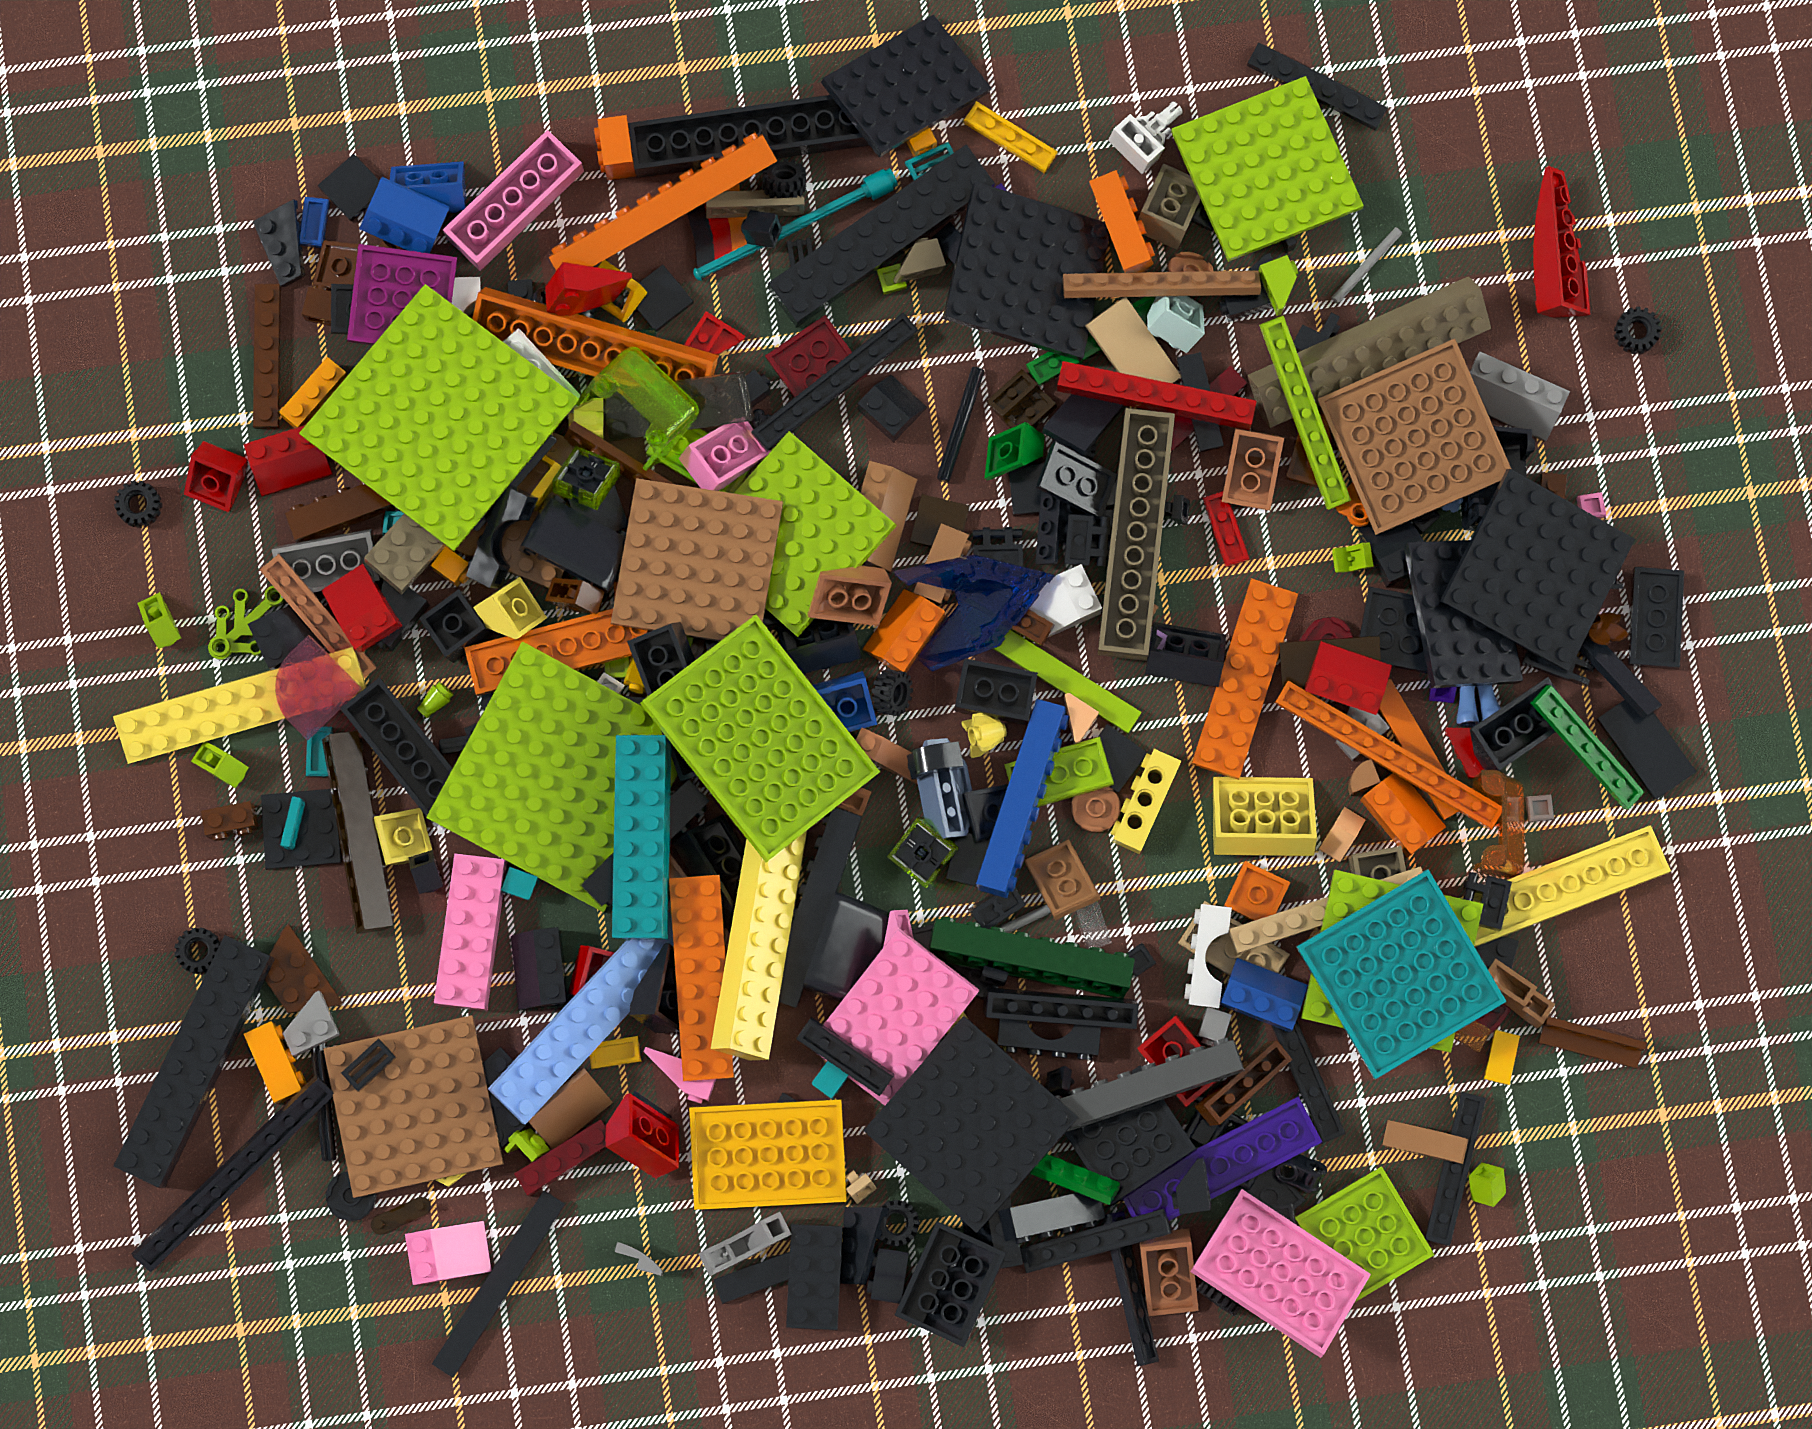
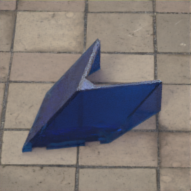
[894,554,1055,671]

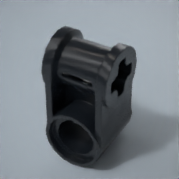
[1275,1154,1327,1194]

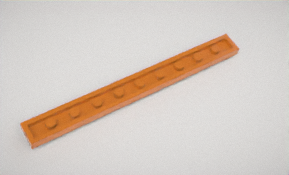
[1275,681,1504,830]

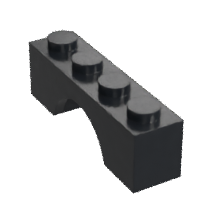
[466,486,538,589]
[997,1018,1101,1061]

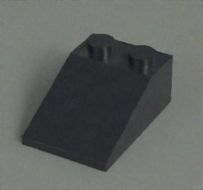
[1355,517,1424,588]
[248,595,325,670]
[629,943,680,1033]

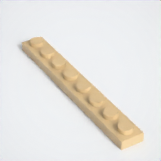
[1229,866,1423,954]

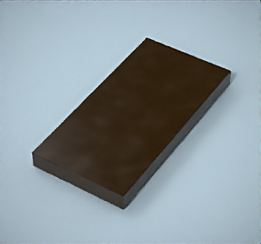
[1279,636,1381,690]

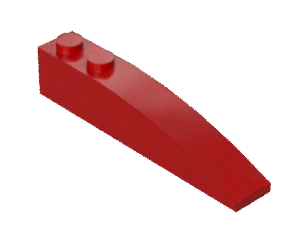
[1533,166,1590,318]

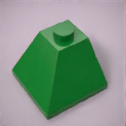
[984,422,1045,481]

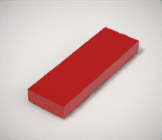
[1202,491,1249,568]

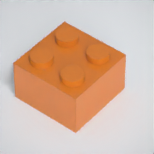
[594,115,636,180]

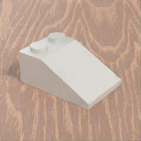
[1013,564,1102,644]

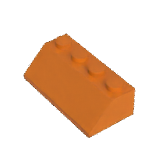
[1089,170,1155,273]

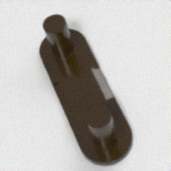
[371,1197,431,1234]

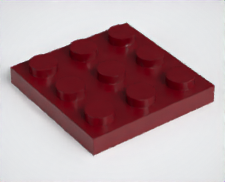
[765,315,867,398]

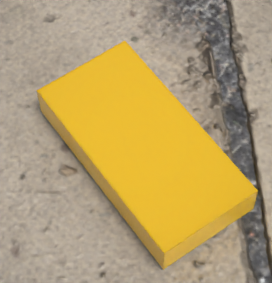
[1484,1030,1520,1085]
[589,1036,642,1070]

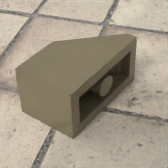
[894,238,946,284]

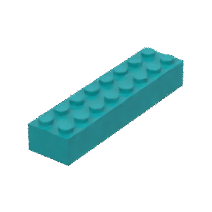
[612,735,671,940]

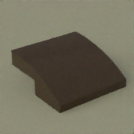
[986,369,1058,428]

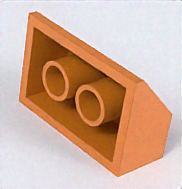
[862,589,945,673]
[1360,773,1446,858]

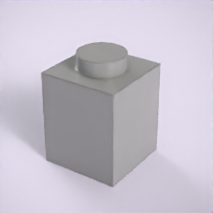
[1197,1007,1232,1047]

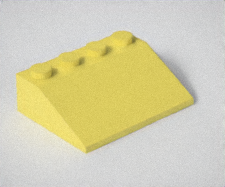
[1213,777,1317,856]

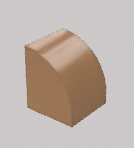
[1348,759,1380,796]

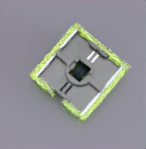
[552,446,620,510]
[887,817,960,888]

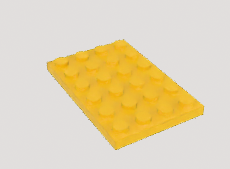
[689,1099,847,1210]

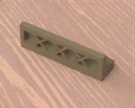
[705,190,805,218]

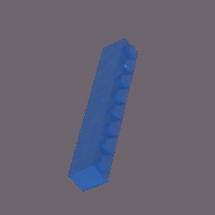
[976,699,1069,898]

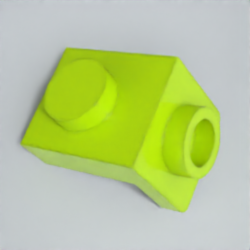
[1332,542,1373,573]
[504,1128,550,1162]

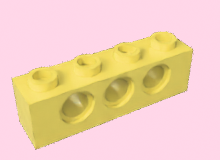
[1110,749,1181,854]

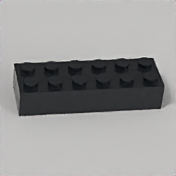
[627,622,697,782]
[340,677,453,828]

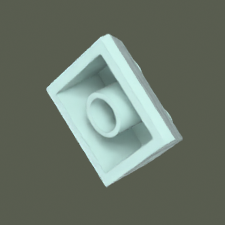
[1147,296,1205,353]

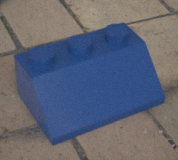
[390,161,466,213]
[359,177,450,254]
[812,671,877,732]
[1220,958,1308,1032]

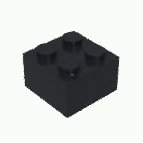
[419,589,493,663]

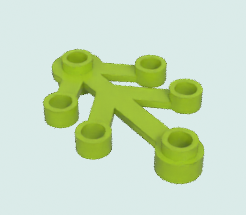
[208,586,285,660]

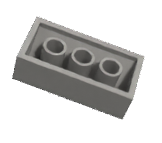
[1470,352,1570,442]
[272,529,380,598]

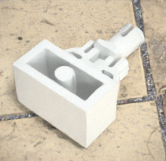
[1108,102,1183,174]

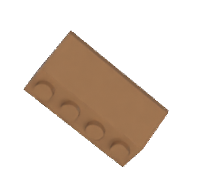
[860,461,917,573]

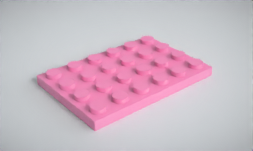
[818,928,979,1105]
[1190,1189,1371,1358]

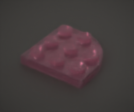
[275,635,362,740]

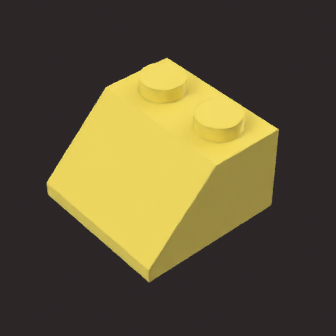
[473,577,547,639]

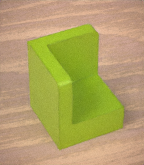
[1469,1162,1506,1207]

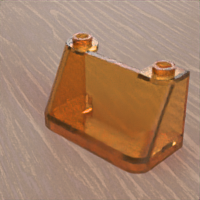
[1473,770,1525,878]

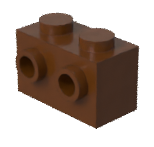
[201,801,259,841]

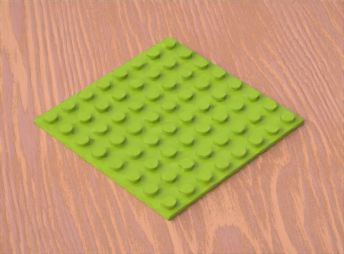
[299,284,579,551]
[426,641,678,912]

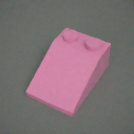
[678,414,771,491]
[405,1221,492,1285]

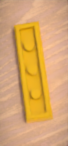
[963,101,1058,174]

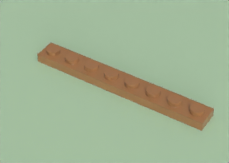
[1063,270,1261,298]

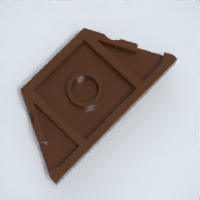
[265,924,344,1014]

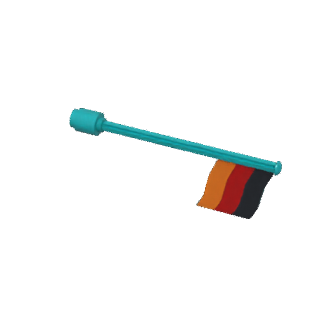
[687,168,898,281]

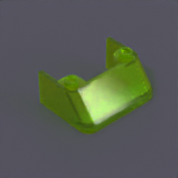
[576,347,699,471]

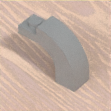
[699,1212,791,1277]

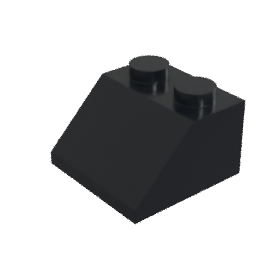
[858,375,927,443]

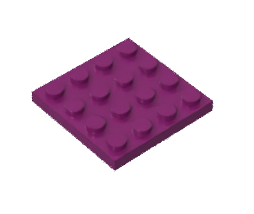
[347,244,457,345]

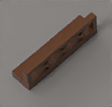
[1538,1016,1647,1069]

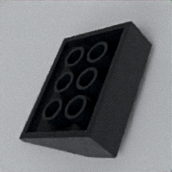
[895,1221,1007,1347]

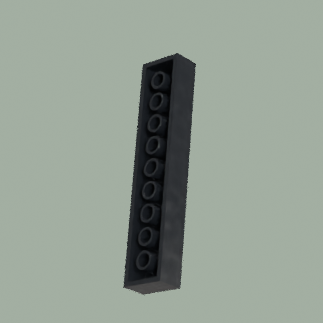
[628,95,870,178]
[768,144,995,328]
[113,935,275,1188]

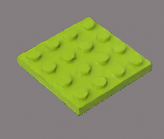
[1295,1166,1435,1303]

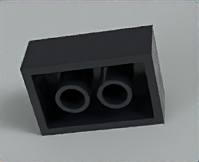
[954,658,1038,726]

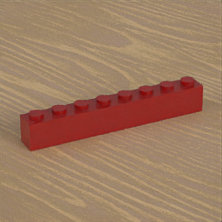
[1057,361,1256,431]

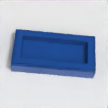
[299,197,330,248]

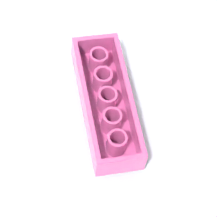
[443,130,584,271]
[434,854,507,1012]

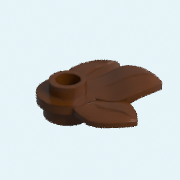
[1588,612,1629,645]

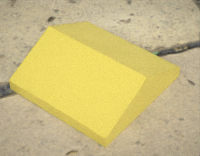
[374,808,432,865]

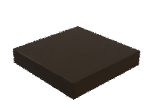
[910,494,970,548]

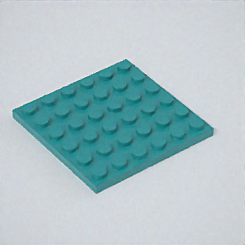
[1296,869,1507,1079]

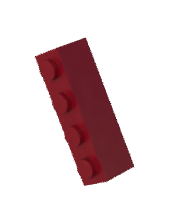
[514,1120,607,1196]

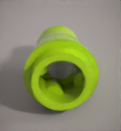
[417,681,454,718]

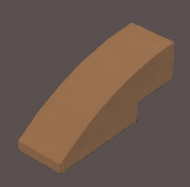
[1488,958,1555,1029]
[1382,1120,1468,1164]

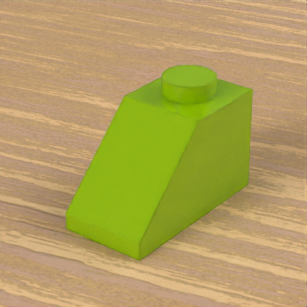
[1258,255,1298,316]
[138,592,181,649]
[191,741,249,788]

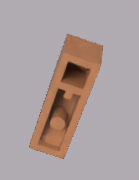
[856,728,918,785]

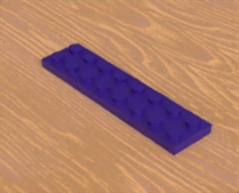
[1123,1096,1322,1221]

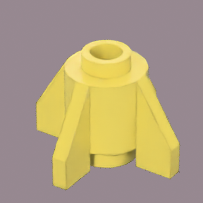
[569,398,604,439]
[962,713,1007,758]

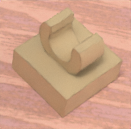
[846,1170,877,1204]

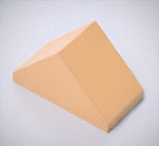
[1064,693,1099,744]
[1319,807,1366,862]

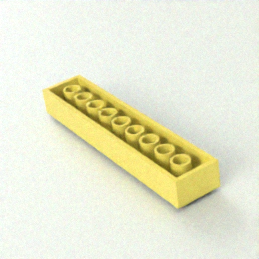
[711,831,807,1061]

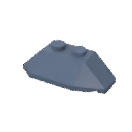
[917,738,972,839]

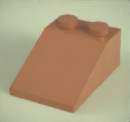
[1222,428,1284,511]
[807,566,892,626]
[1139,1229,1199,1316]

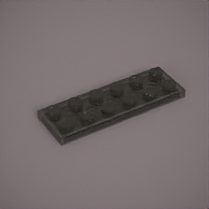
[600,371,754,441]

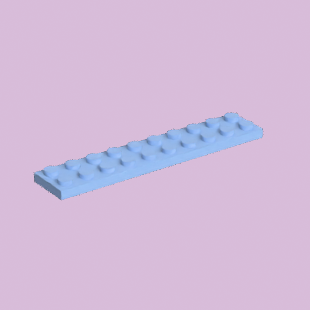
[488,912,674,1125]

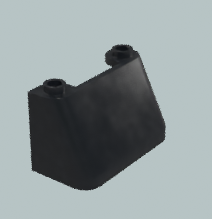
[1461,426,1535,531]
[518,495,627,597]
[803,891,890,1002]

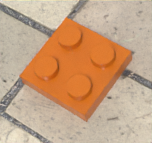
[1223,861,1290,921]

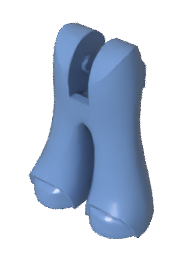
[1457,685,1501,727]

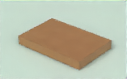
[1024,839,1101,921]
[528,1068,613,1150]

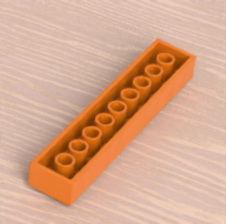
[549,132,777,271]
[472,287,719,408]

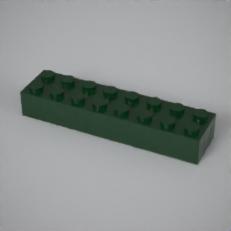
[928,917,1135,998]

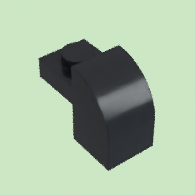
[1293,312,1341,353]
[907,742,964,780]

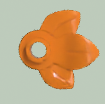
[1334,482,1370,527]

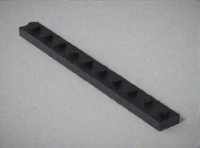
[131,1075,334,1272]

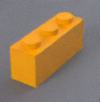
[279,357,348,428]
[244,1021,306,1104]

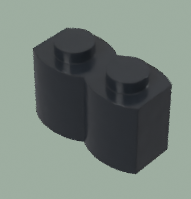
[867,1248,909,1304]

